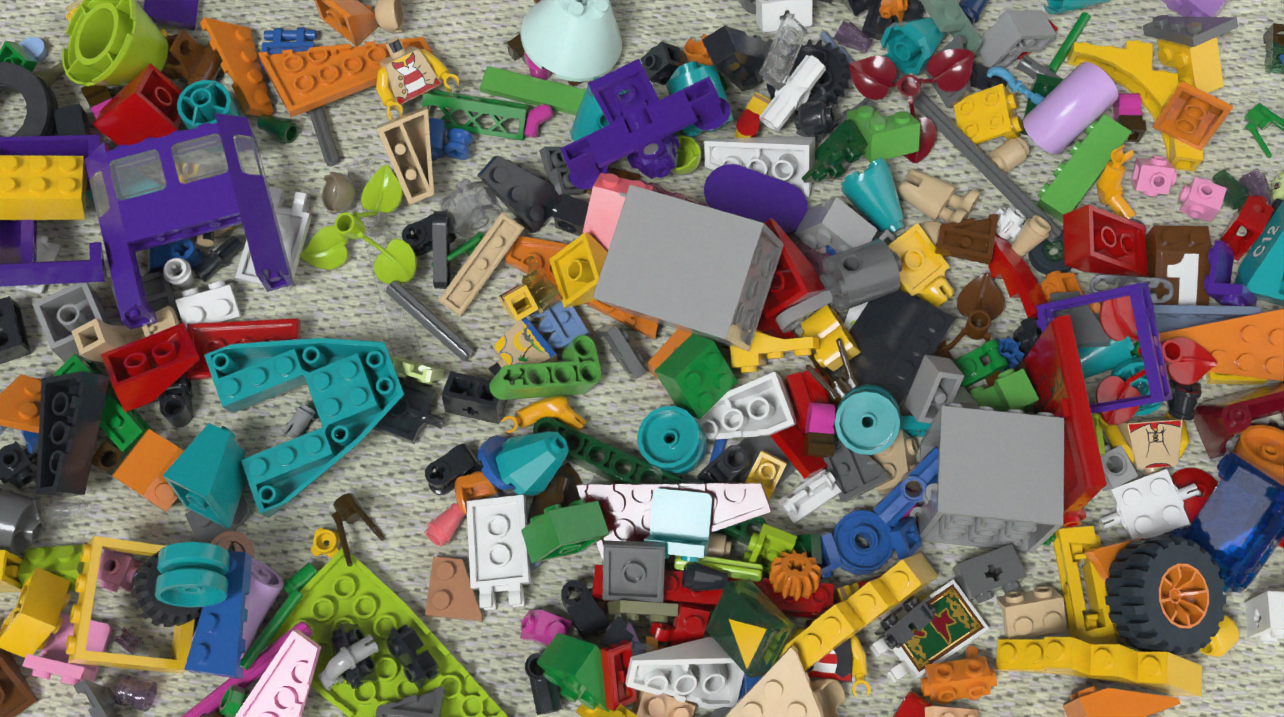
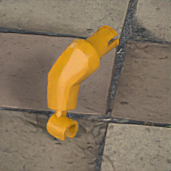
[1097,144,1137,220]
[500,395,587,434]

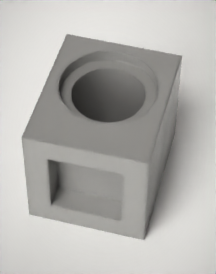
[1101,444,1138,491]

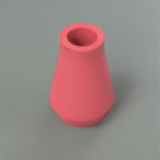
[424,503,466,547]

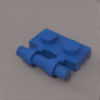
[260,27,317,70]

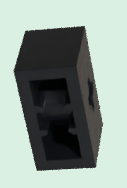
[441,371,507,424]

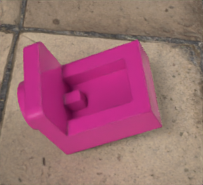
[520,610,572,646]

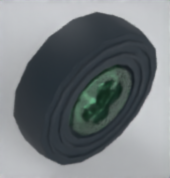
[1028,230,1072,275]

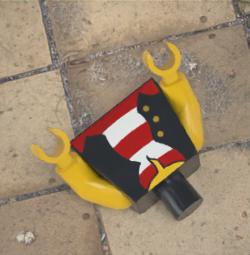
[784,607,871,698]

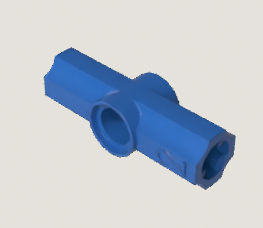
[873,446,939,527]

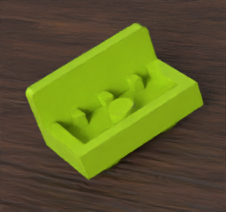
[742,523,797,577]
[17,544,84,591]

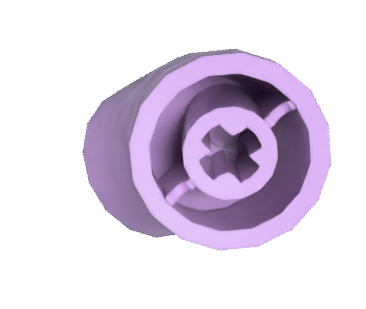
[1023,62,1119,154]
[192,558,284,659]

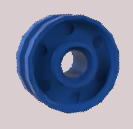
[832,510,893,575]

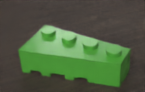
[1037,114,1132,223]

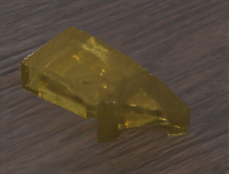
[521,255,563,314]

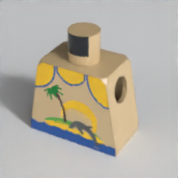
[487,317,558,378]

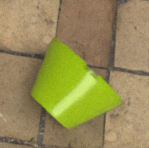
[62,0,168,86]

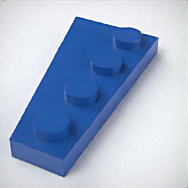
[184,550,252,679]

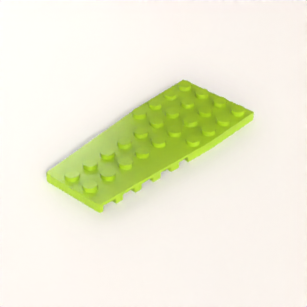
[258,548,508,717]

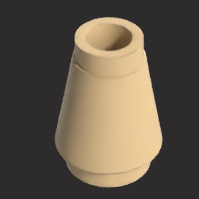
[1012,215,1051,256]

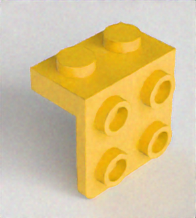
[954,84,1023,145]

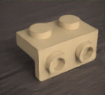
[872,430,920,494]
[996,586,1067,639]

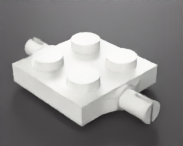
[1099,469,1199,539]

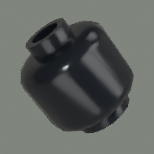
[794,100,835,137]

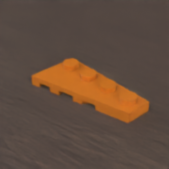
[200,17,273,116]

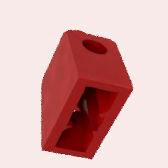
[1219,195,1274,261]

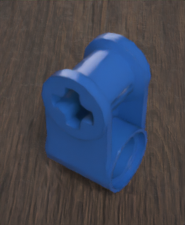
[147,238,204,274]

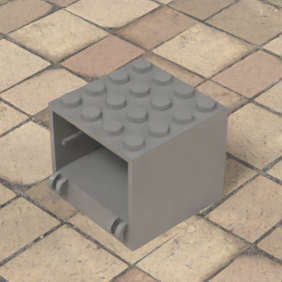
[908,403,1064,553]

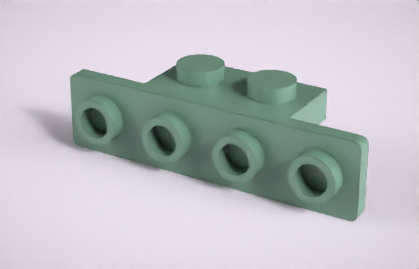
[920,0,982,55]

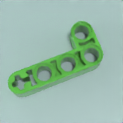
[490,335,602,400]

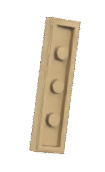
[438,212,524,317]

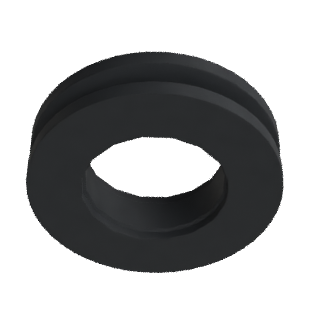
[0,62,59,137]

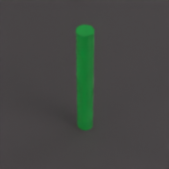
[1049,12,1091,74]
[240,589,303,671]

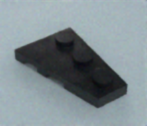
[477,156,563,233]

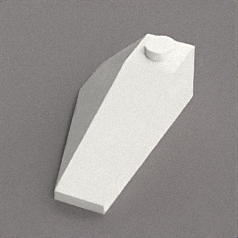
[704,136,815,197]
[693,372,796,440]
[625,637,746,709]

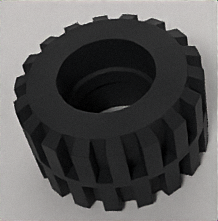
[130,551,203,627]

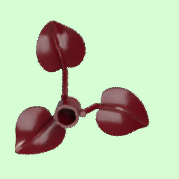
[849,49,974,164]

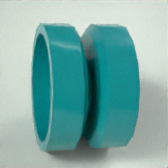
[835,384,901,455]
[637,406,707,476]
[155,542,230,607]

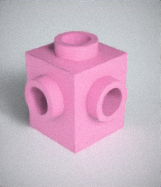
[1131,156,1177,197]
[1178,177,1227,222]
[97,550,142,593]

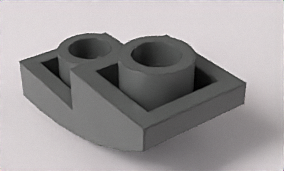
[539,146,584,195]

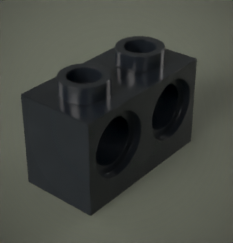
[0,296,32,364]

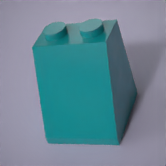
[163,423,247,529]

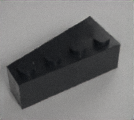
[36,371,110,497]

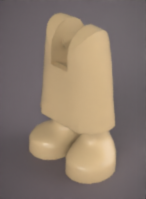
[896,169,981,223]

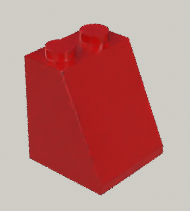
[93,63,182,146]

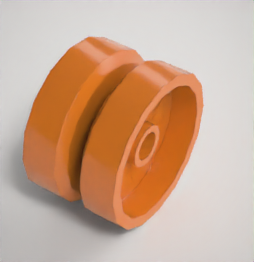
[1226,425,1284,498]

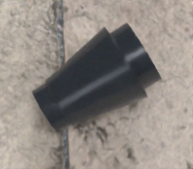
[682,562,728,592]

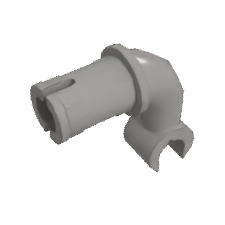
[318,634,379,691]

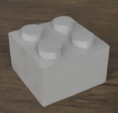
[32,282,111,361]

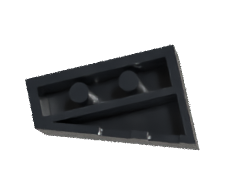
[702,26,787,92]

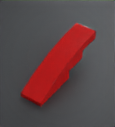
[988,233,1048,318]

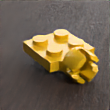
[888,223,954,307]

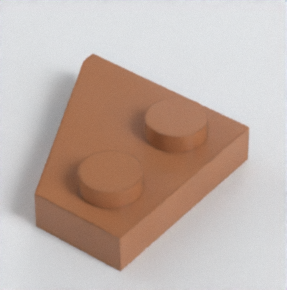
[425,557,483,622]

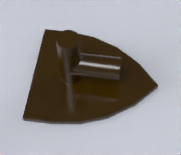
[528,463,582,522]

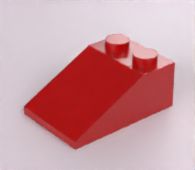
[1063,204,1148,277]
[762,218,825,319]
[101,323,200,412]

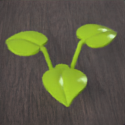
[300,164,417,284]

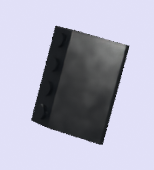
[825,290,955,409]

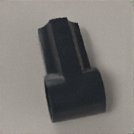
[525,653,564,715]

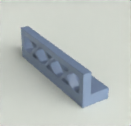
[1153,305,1261,332]

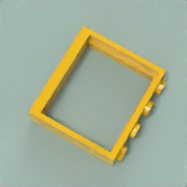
[65,536,195,674]

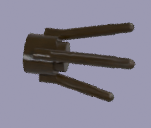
[806,338,859,405]
[331,493,385,567]

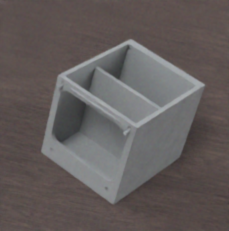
[593,185,784,352]

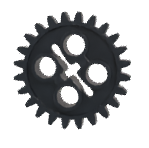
[766,39,851,115]

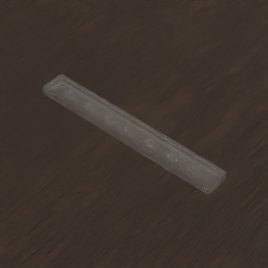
[346,157,421,356]

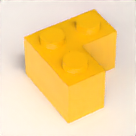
[1157,37,1224,93]
[0,567,71,658]

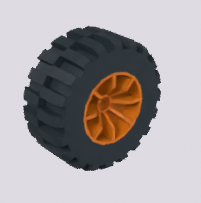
[1105,537,1226,655]

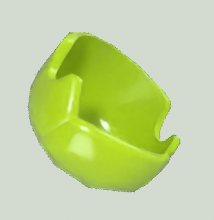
[670,135,701,175]

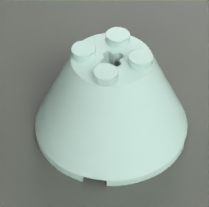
[520,0,622,82]

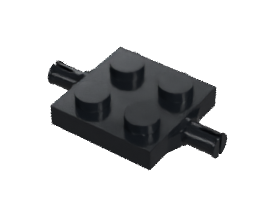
[373,377,446,444]

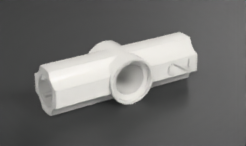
[759,55,826,132]

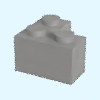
[978,10,1057,68]
[794,197,877,254]
[905,355,978,424]

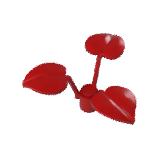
[1096,288,1218,425]

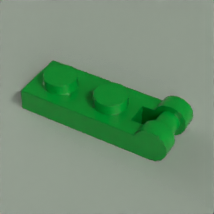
[952,339,1009,389]

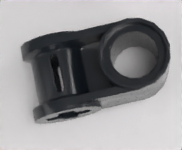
[402,214,457,257]
[159,372,193,428]
[1166,377,1202,420]
[425,443,482,495]
[697,445,752,483]
[561,580,610,640]

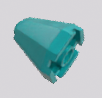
[880,17,946,75]
[495,432,569,496]

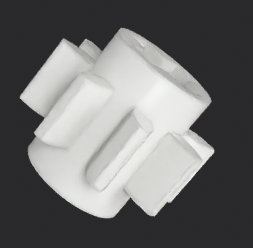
[995,206,1026,240]

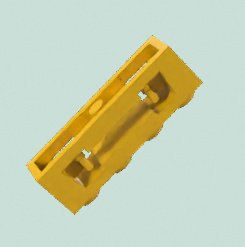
[1053,526,1119,644]

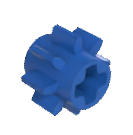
[995,336,1024,372]

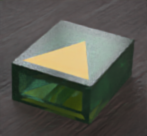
[705,579,795,678]

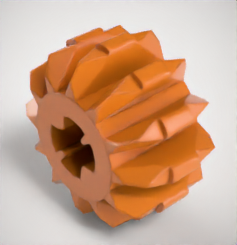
[769,549,821,602]

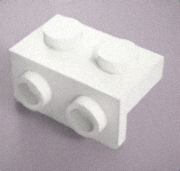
[175,279,241,330]

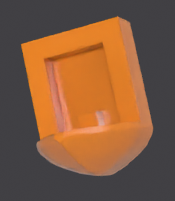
[454,471,498,514]

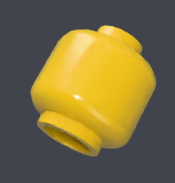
[1199,615,1240,657]

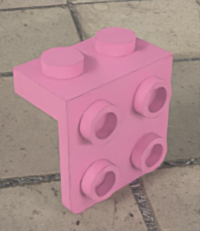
[22,613,112,685]

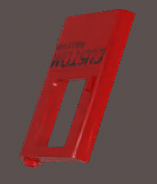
[1024,315,1107,527]

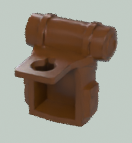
[161,30,223,87]

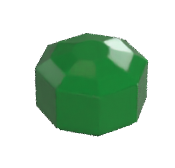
[219,685,246,717]

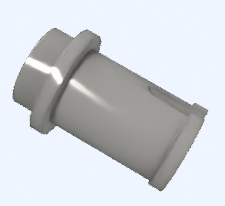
[282,403,316,439]

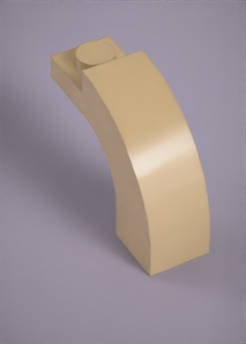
[72,305,180,362]

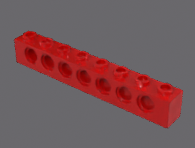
[592,565,834,619]

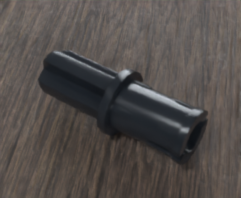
[192,236,243,282]

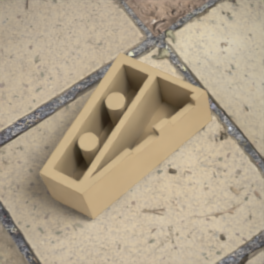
[377,106,434,205]

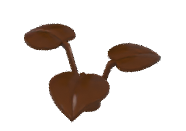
[934,272,1027,387]

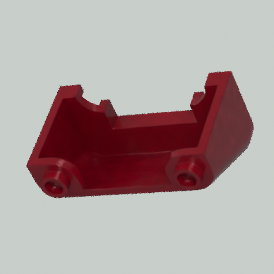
[1193,381,1284,459]

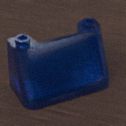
[1169,452,1284,593]

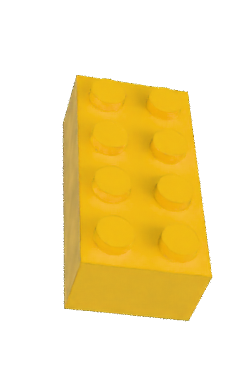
[0,155,87,220]

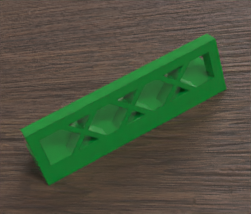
[422,89,531,141]
[54,354,156,453]

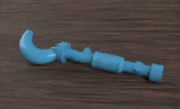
[987,66,1045,105]

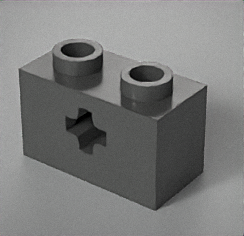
[952,544,1027,604]

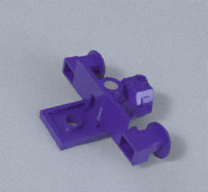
[560,59,730,190]

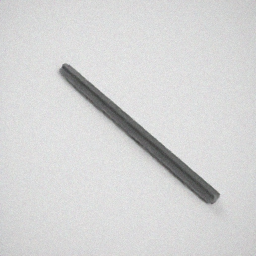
[883,55,1062,242]

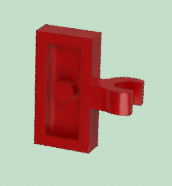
[650,603,710,647]

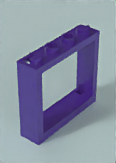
[1036,283,1173,418]

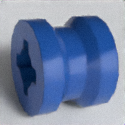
[443,128,473,160]

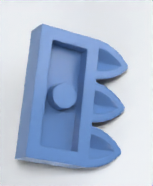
[529,290,589,348]

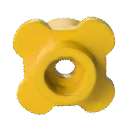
[310,528,340,559]

